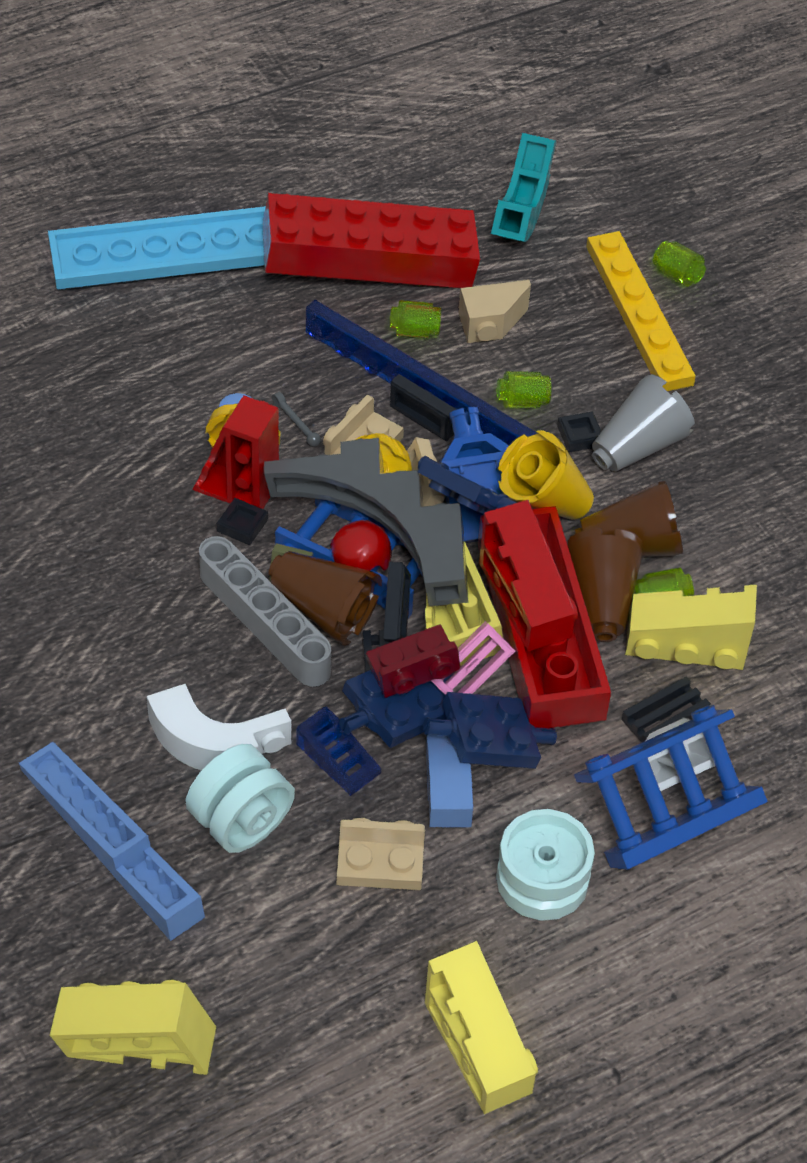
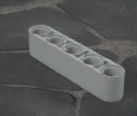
[199,536,331,687]

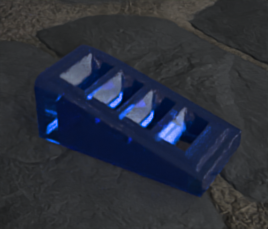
[296,706,382,796]

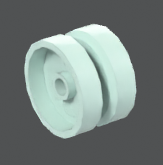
[186,744,295,853]
[496,809,595,921]

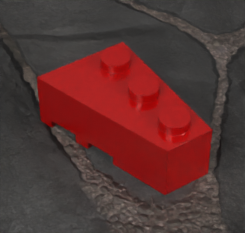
[192,395,279,509]
[479,500,578,652]

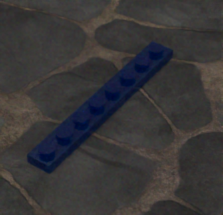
[306,300,538,446]

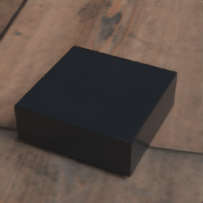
[557,411,601,453]
[216,498,268,545]

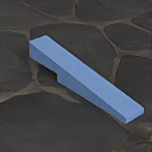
[19,742,205,941]

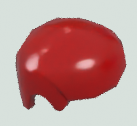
[330,520,392,571]

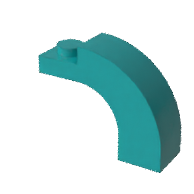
[491,133,557,242]

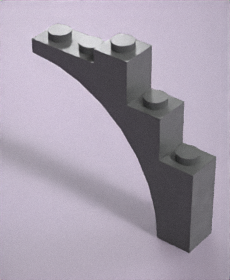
[264,438,469,606]

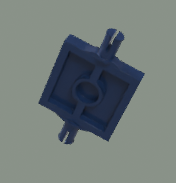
[418,456,516,514]
[339,670,454,748]
[423,692,557,769]

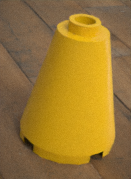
[498,430,594,520]

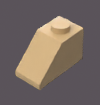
[459,280,531,343]

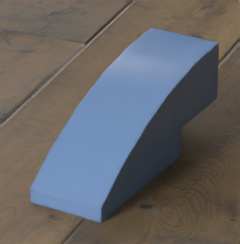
[426,735,473,827]

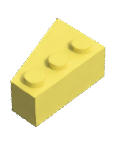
[425,543,503,667]
[625,585,757,670]
[425,941,538,1114]
[50,980,216,1075]

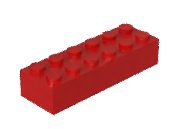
[262,193,480,288]
[478,506,611,728]

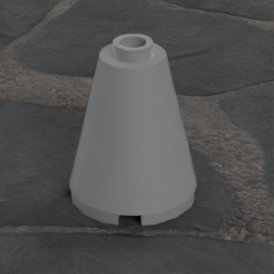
[592,374,695,472]

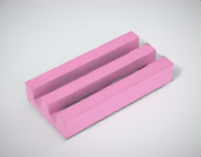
[431,621,515,695]

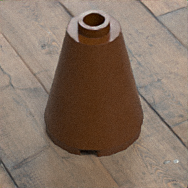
[574,481,683,556]
[568,528,643,642]
[268,551,382,645]

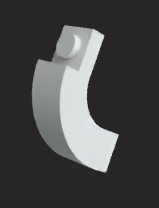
[147,684,291,770]

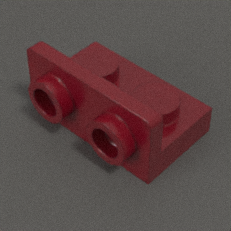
[366,624,460,698]

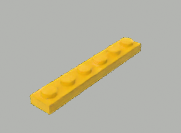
[586,231,696,391]

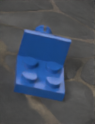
[439,407,517,543]

